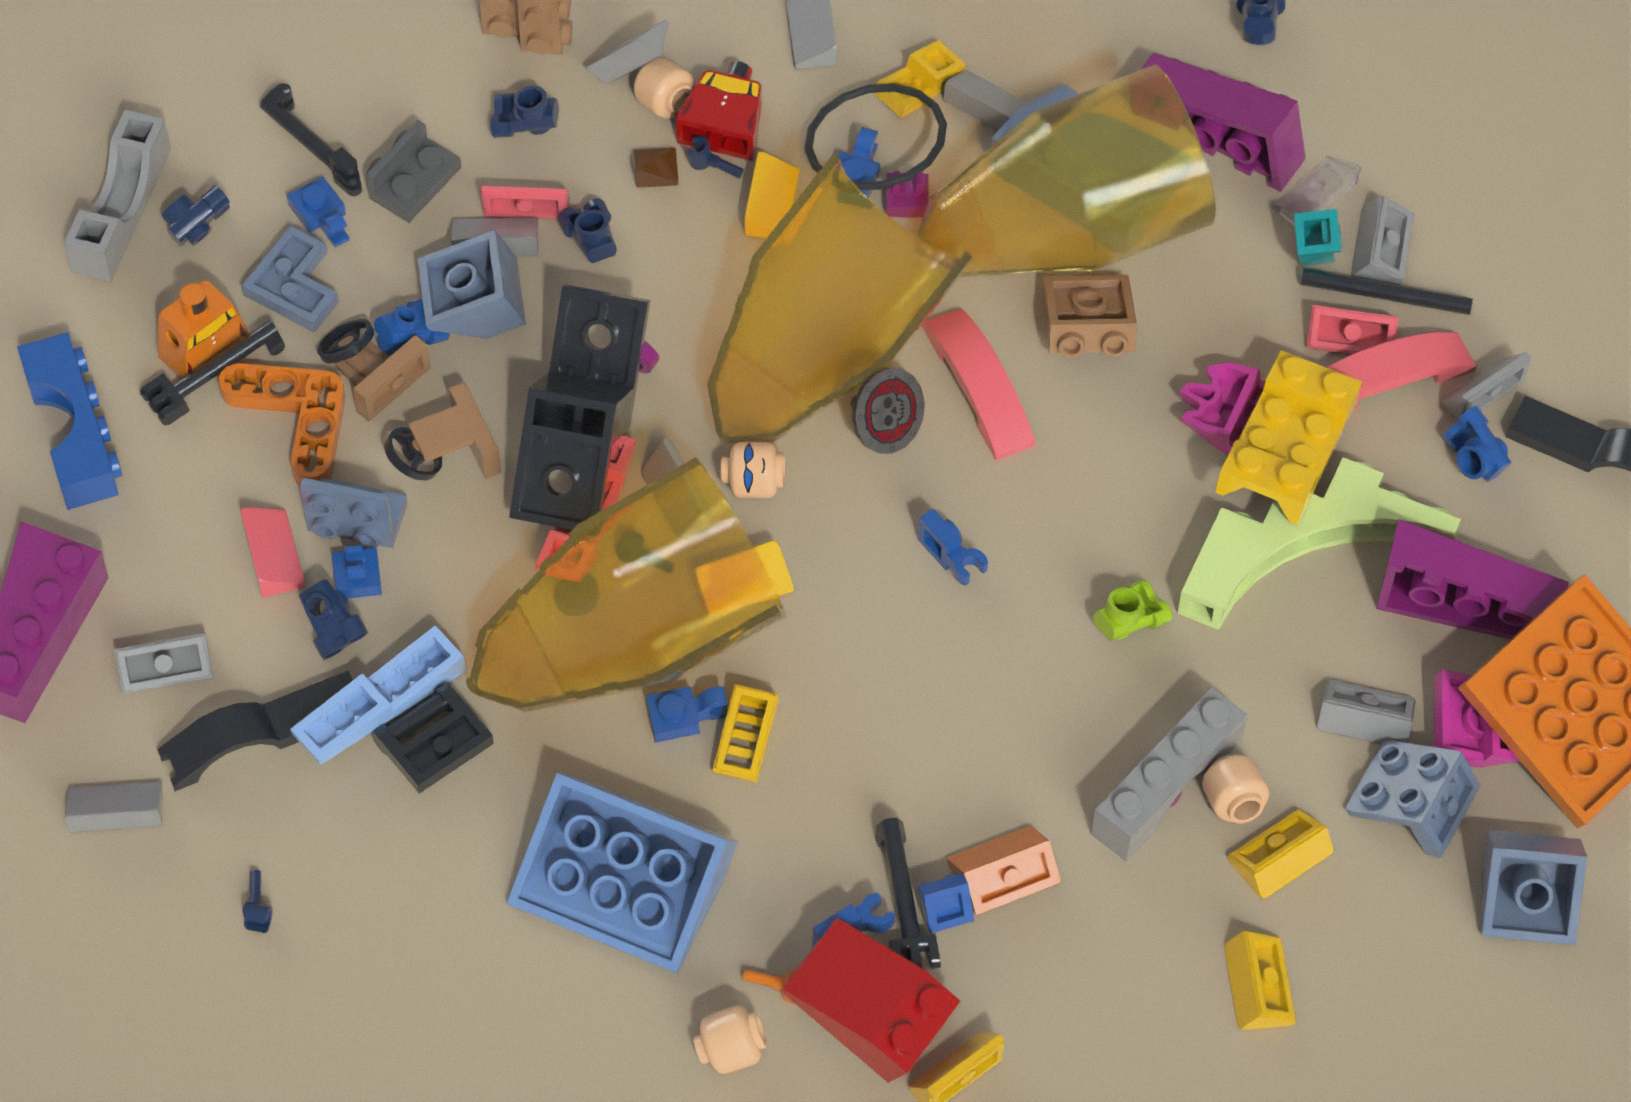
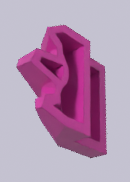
[1179,362,1266,455]
[1434,669,1520,767]

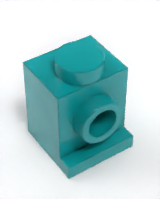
[1294,209,1342,266]

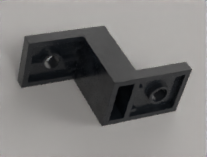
[509,284,651,534]

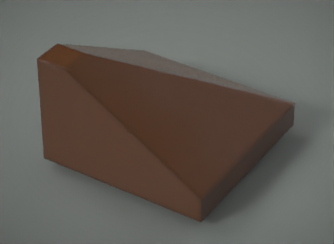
[634,147,679,188]

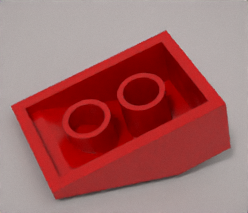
[780,918,961,1083]

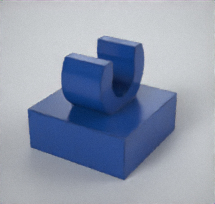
[332,545,382,599]
[918,873,974,934]

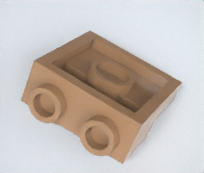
[480,0,573,54]
[1043,275,1137,358]

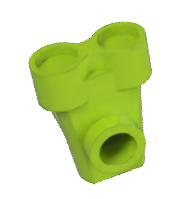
[1093,579,1172,641]

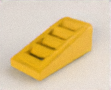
[712,684,779,783]

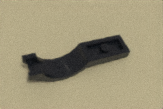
[1506,396,1631,473]
[157,670,353,791]

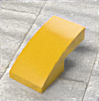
[873,40,967,119]

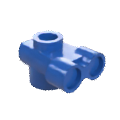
[374,299,450,356]
[1442,405,1512,482]

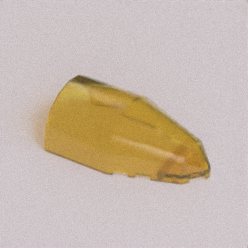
[913,65,1216,277]
[707,154,973,444]
[466,457,787,712]

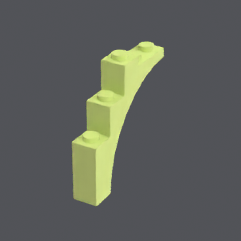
[1177,457,1461,630]

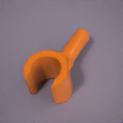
[743,968,797,1004]

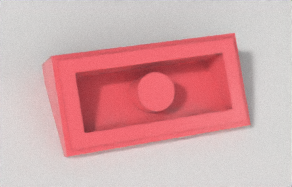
[481,186,570,219]
[1306,305,1399,354]
[240,507,306,598]

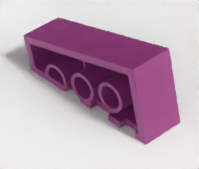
[1128,53,1306,192]
[1377,519,1569,640]
[0,521,109,723]

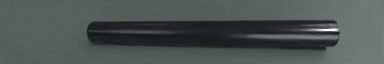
[1301,268,1473,315]

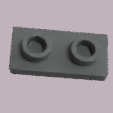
[366,120,461,223]

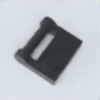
[371,683,494,794]

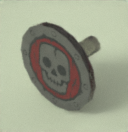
[851,367,925,454]

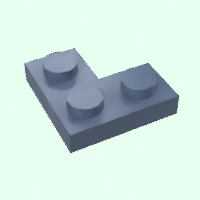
[242,226,339,332]

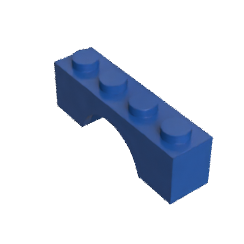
[17,332,123,510]

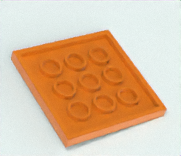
[1458,574,1631,828]

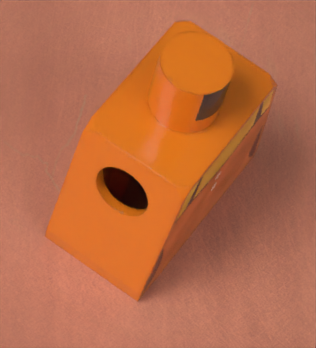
[158,280,249,379]

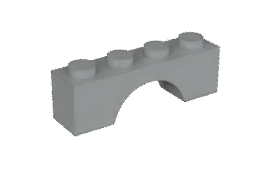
[64,109,171,282]
[1091,687,1247,862]

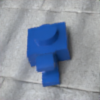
[826,127,880,206]
[286,177,350,247]
[918,508,988,586]
[646,686,728,743]
[812,893,895,948]

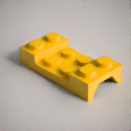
[1215,350,1362,526]

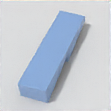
[290,626,467,765]

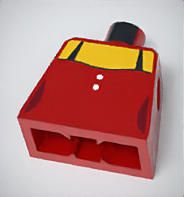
[676,61,762,161]

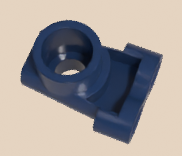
[1236,0,1286,45]
[490,85,559,138]
[161,185,230,247]
[557,198,617,263]
[298,579,368,660]

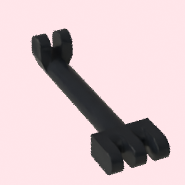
[260,83,362,196]
[140,320,285,425]
[875,818,941,969]

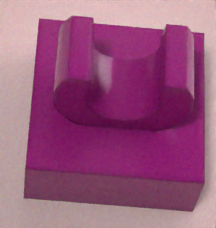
[886,171,929,218]

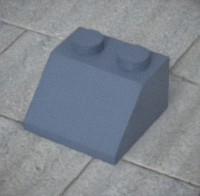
[418,230,526,339]
[1481,830,1587,945]

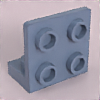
[300,478,408,548]
[1346,740,1480,857]

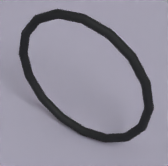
[804,83,947,191]

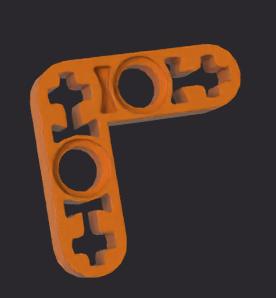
[218,363,345,485]

